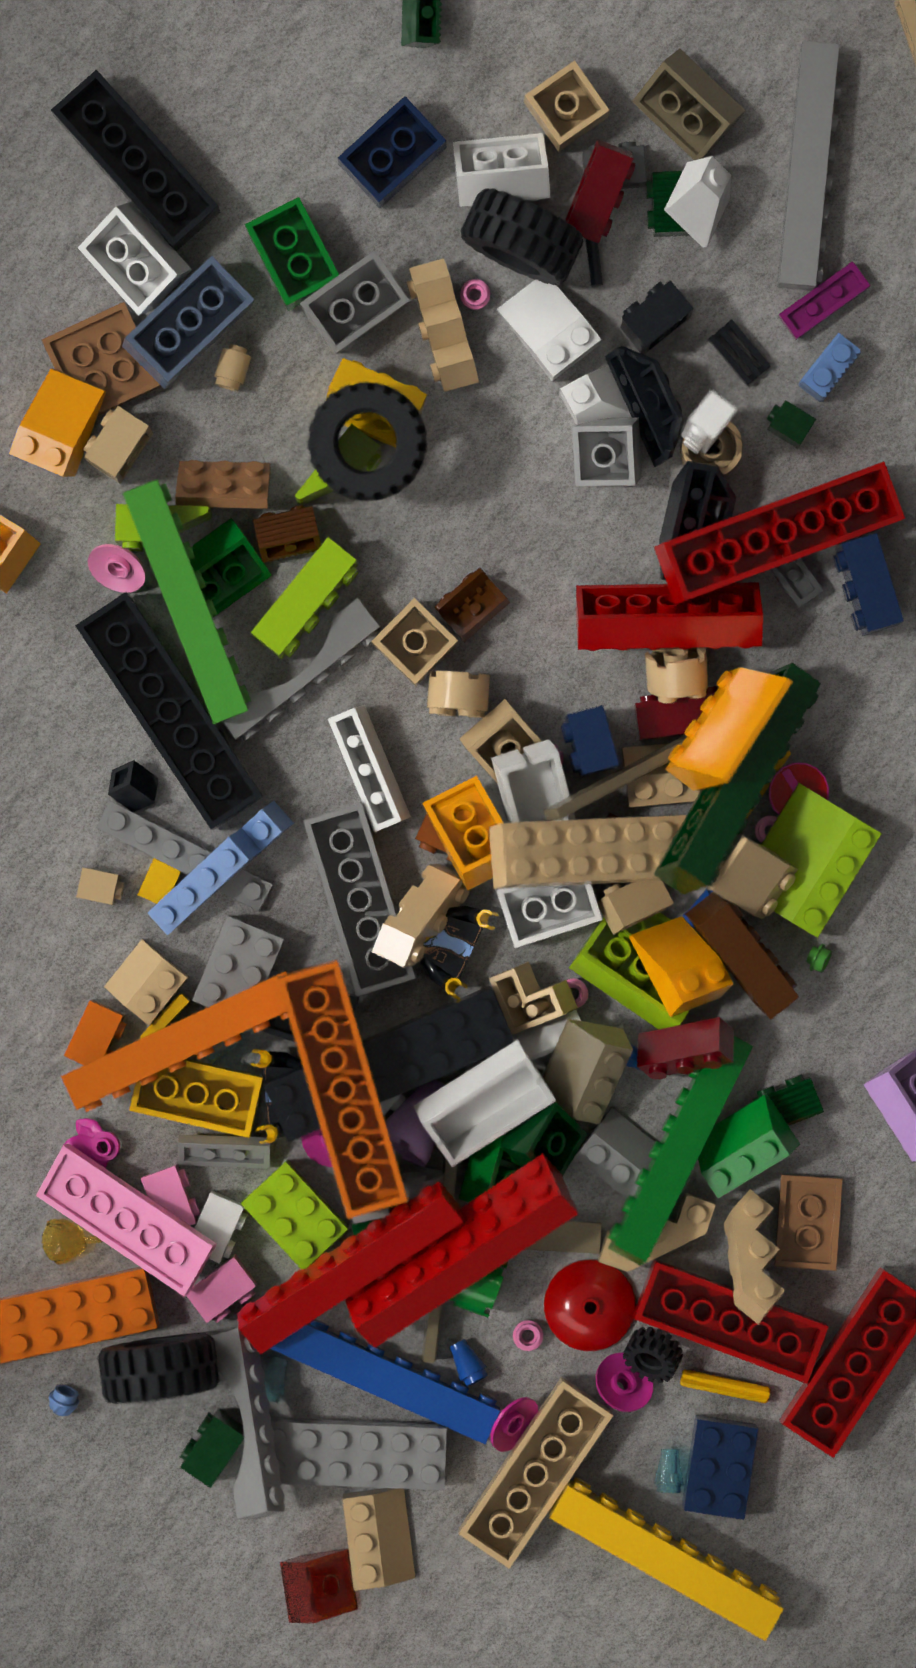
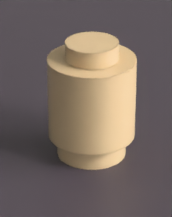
[214,344,251,392]

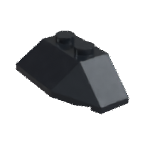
[605,346,684,467]
[659,461,737,580]

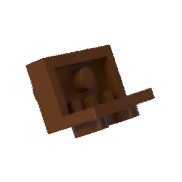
[435,568,510,643]

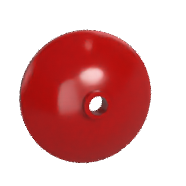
[544,1259,635,1351]

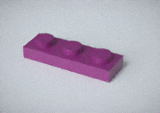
[778,261,870,340]

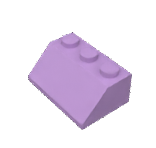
[863,1049,916,1162]

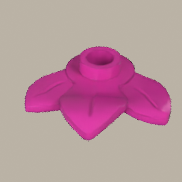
[61,1118,120,1168]

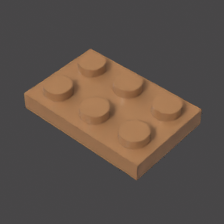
[175,460,271,509]
[774,1174,843,1271]

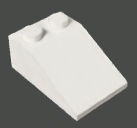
[497,280,602,382]

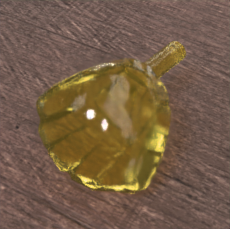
[42,1218,103,1265]

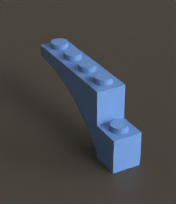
[147,801,294,936]

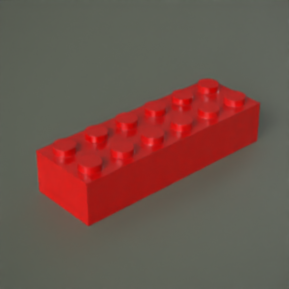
[576,582,763,651]
[633,1259,829,1384]
[779,1267,916,1458]

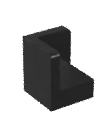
[108,760,158,812]

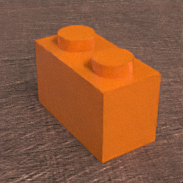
[64,1000,127,1065]

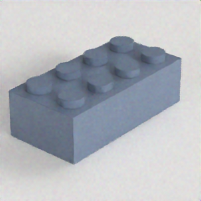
[122,256,255,389]

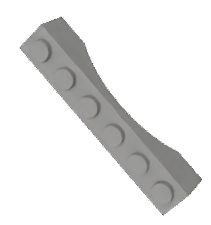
[221,598,380,741]
[212,1328,285,1520]

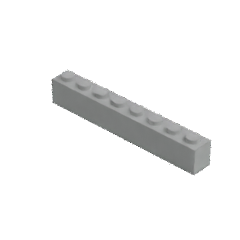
[777,41,844,291]

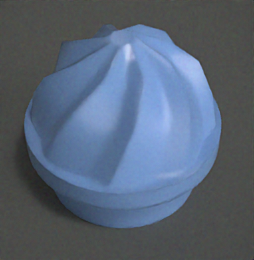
[49,1385,79,1416]

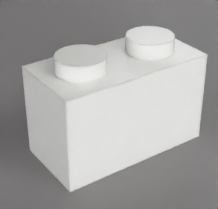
[195,1191,248,1263]

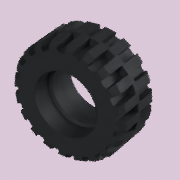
[461,188,583,285]
[307,382,428,501]
[98,1333,220,1404]

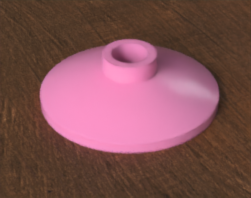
[88,544,146,593]

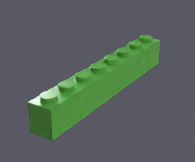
[123,479,251,724]

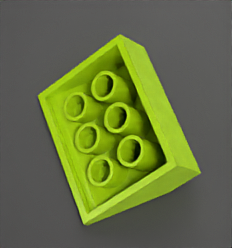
[761,783,882,938]
[569,913,689,1029]

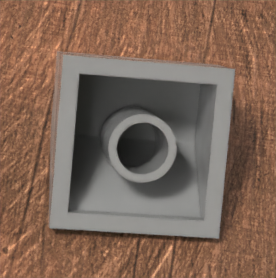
[572,417,642,486]

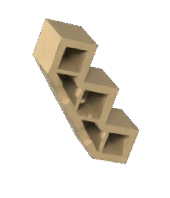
[406,258,479,392]
[372,864,470,967]
[724,1189,785,1324]
[598,1192,716,1272]

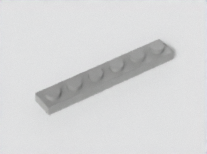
[96,801,273,911]

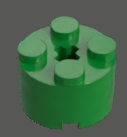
[449,1261,508,1318]

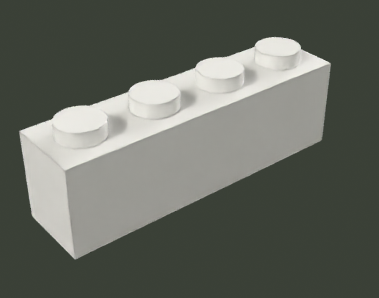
[681,390,737,454]
[328,705,411,832]

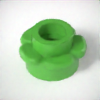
[806,944,832,973]

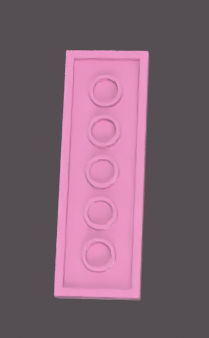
[36,1143,217,1297]

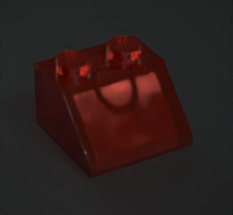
[280,1548,358,1624]

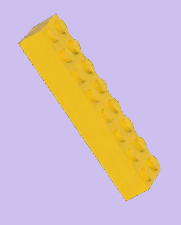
[549,1477,784,1642]

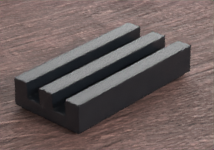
[708,319,771,386]

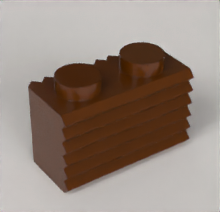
[253,505,321,563]

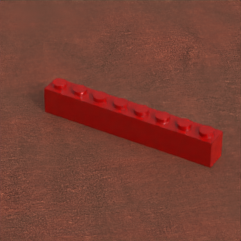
[237,1181,464,1354]

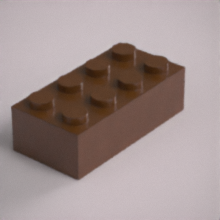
[685,892,799,1020]

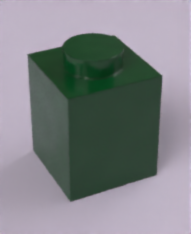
[766,400,816,448]

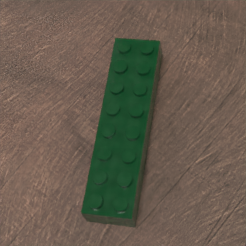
[654,663,821,894]

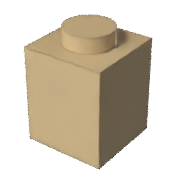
[76,867,124,905]

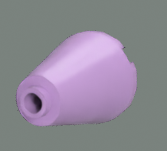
[385,1080,445,1167]

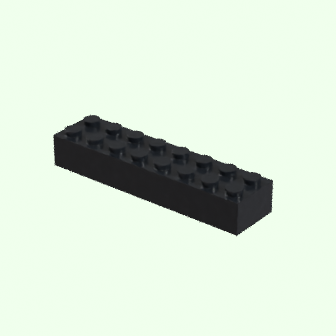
[75,592,264,830]
[264,986,514,1142]

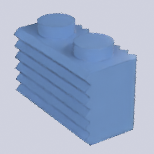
[798,333,861,402]

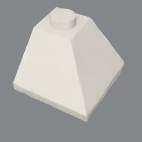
[664,156,731,248]
[559,365,632,424]

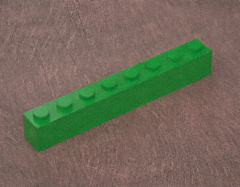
[608,1036,753,1266]

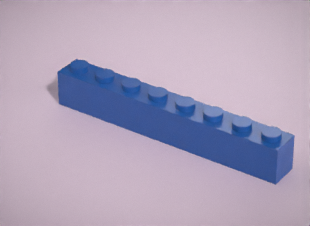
[270,1319,500,1444]

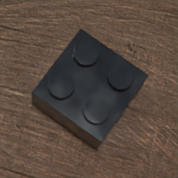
[620,280,694,355]

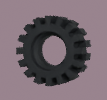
[623,1327,683,1383]

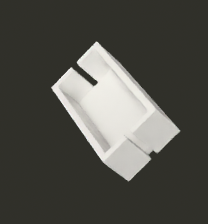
[491,739,576,823]
[413,1040,556,1167]

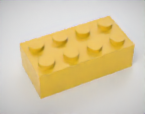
[129,1059,263,1138]

